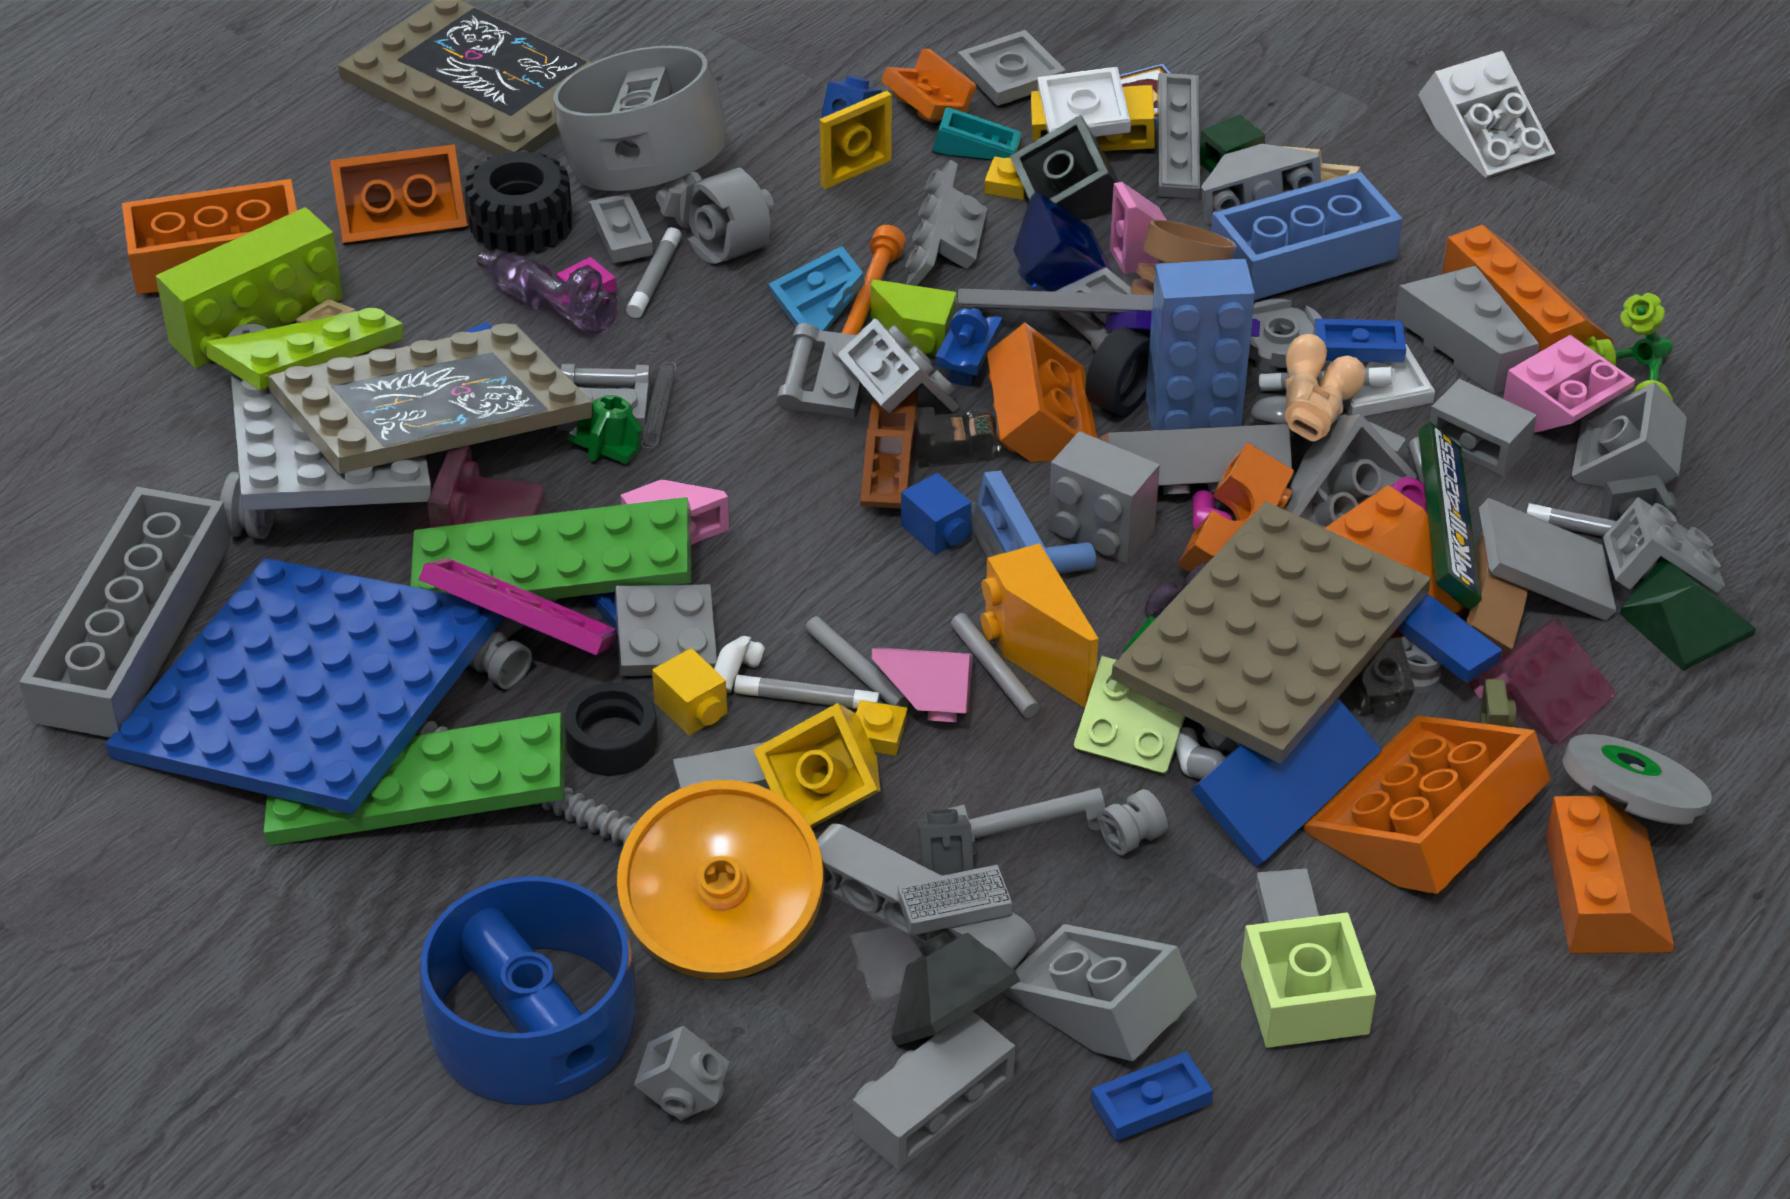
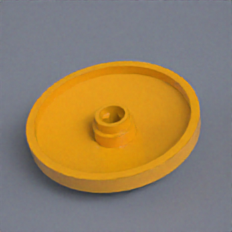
[617,780,824,980]

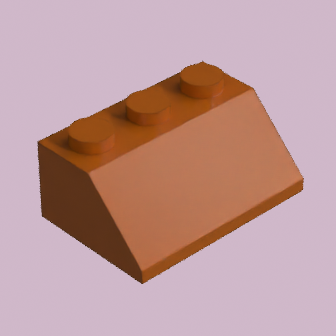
[330,144,467,244]
[987,323,1098,462]
[1545,796,1674,954]

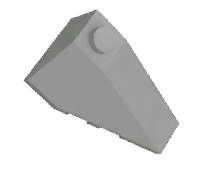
[1283,413,1417,528]

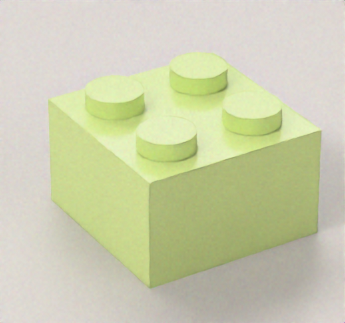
[1241,912,1376,1048]

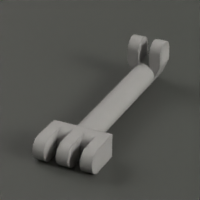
[948,788,1105,855]

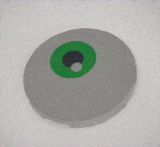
[1562,734,1712,825]

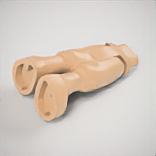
[1285,334,1366,441]

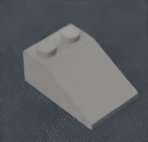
[1002,924,1198,1061]

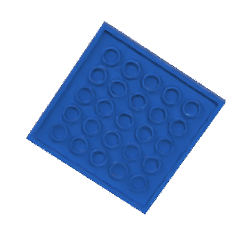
[105,558,504,815]

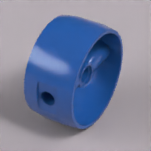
[419,876,637,1105]

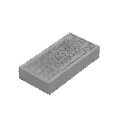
[897,865,1012,935]

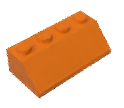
[1442,224,1614,353]

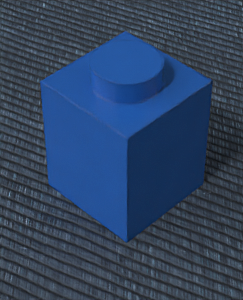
[901,473,972,555]

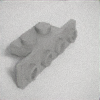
[905,160,987,286]

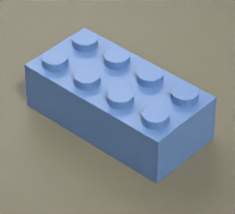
[1211,171,1403,300]
[1145,259,1255,431]

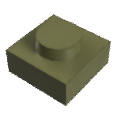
[1479,679,1516,727]

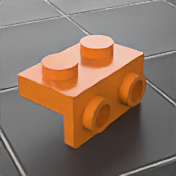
[881,49,976,123]

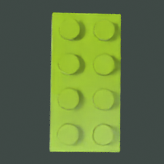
[156,207,343,369]

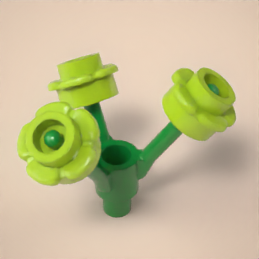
[1585,293,1673,401]

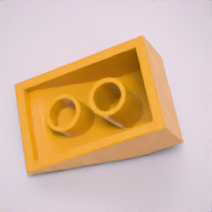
[980,543,1099,708]

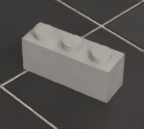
[853,1011,1015,1171]

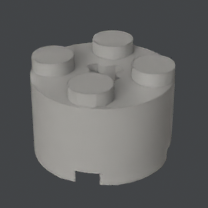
[679,168,774,264]

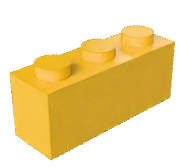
[1031,85,1155,151]

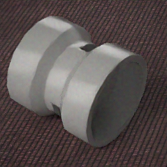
[468,628,532,689]
[1097,789,1168,856]

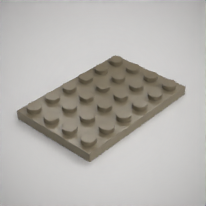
[1111,501,1431,764]

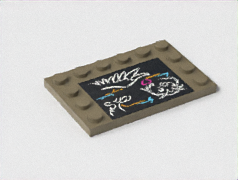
[338,0,592,155]
[269,323,592,474]

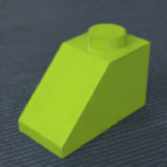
[871,279,957,356]

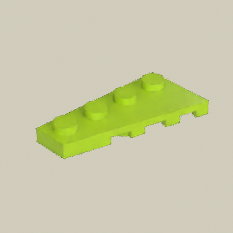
[206,308,403,390]

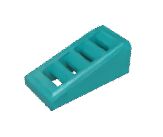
[932,107,1022,159]

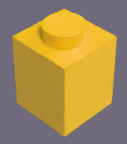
[652,648,728,736]

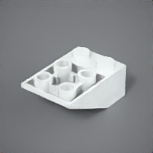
[1418,51,1555,178]

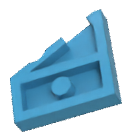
[769,246,865,331]

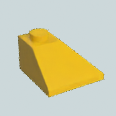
[819,91,892,189]
[753,703,880,828]

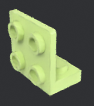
[1074,656,1185,775]

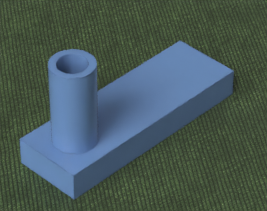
[976,471,1096,574]

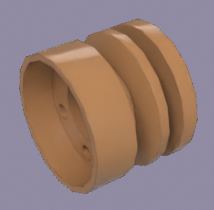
[1130,219,1236,295]

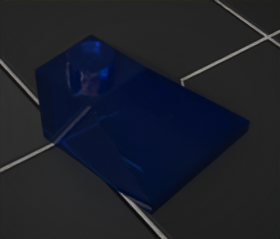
[1013,191,1112,292]

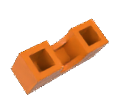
[1177,442,1294,576]

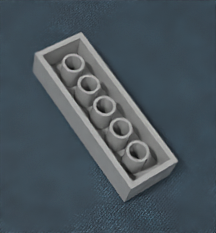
[19,487,231,737]

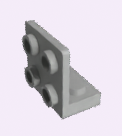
[837,318,960,413]
[1602,497,1725,593]

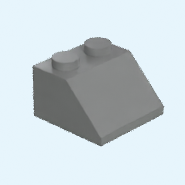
[1572,382,1687,487]

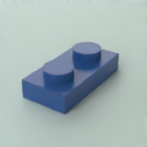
[1313,318,1407,363]
[1090,1051,1213,1142]

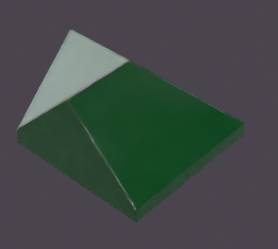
[1620,558,1756,671]

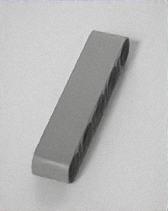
[817,824,1036,970]

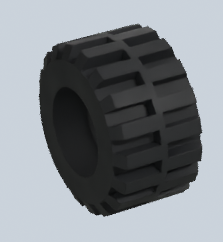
[465,150,573,254]

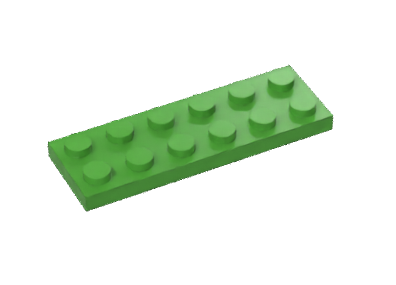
[411,497,691,600]
[264,712,565,846]

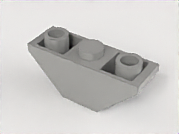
[1201,144,1321,225]

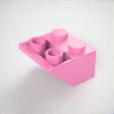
[1503,335,1635,433]

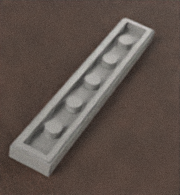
[958,289,1153,313]

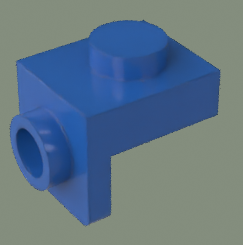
[821,75,882,118]

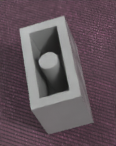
[1429,379,1537,477]

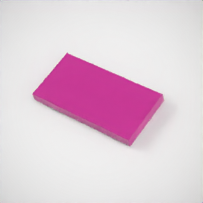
[418,557,617,655]

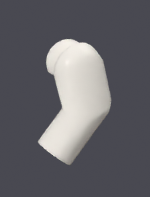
[714,636,765,693]

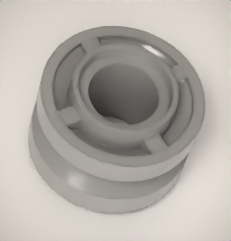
[220,472,276,539]

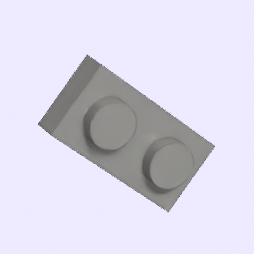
[589,193,653,264]

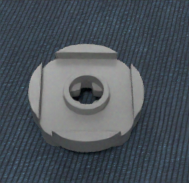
[1249,299,1322,372]

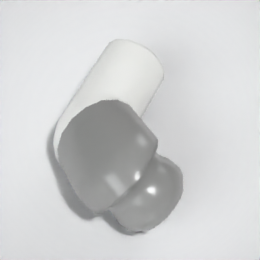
[1176,727,1225,780]

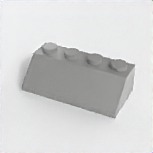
[1098,424,1292,495]

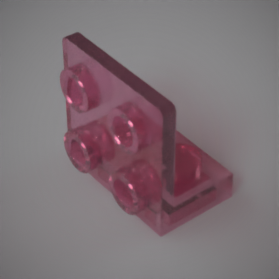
[427,445,544,528]
[1469,617,1615,745]

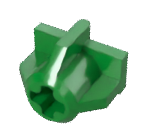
[568,395,643,464]

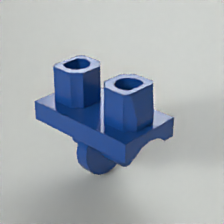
[936,308,1002,386]

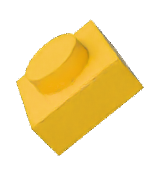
[984,156,1027,200]
[856,700,907,756]

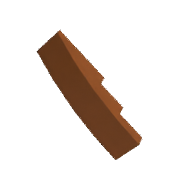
[860,386,919,509]

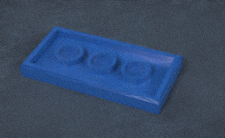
[1190,698,1382,867]

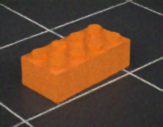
[122,179,297,295]

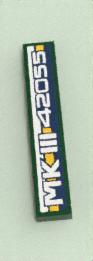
[1419,421,1482,610]

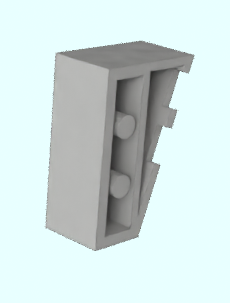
[1394,266,1539,394]

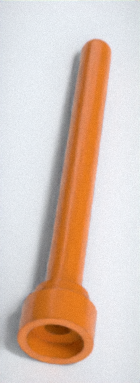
[841,225,906,335]

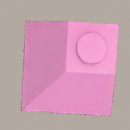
[872,648,973,722]

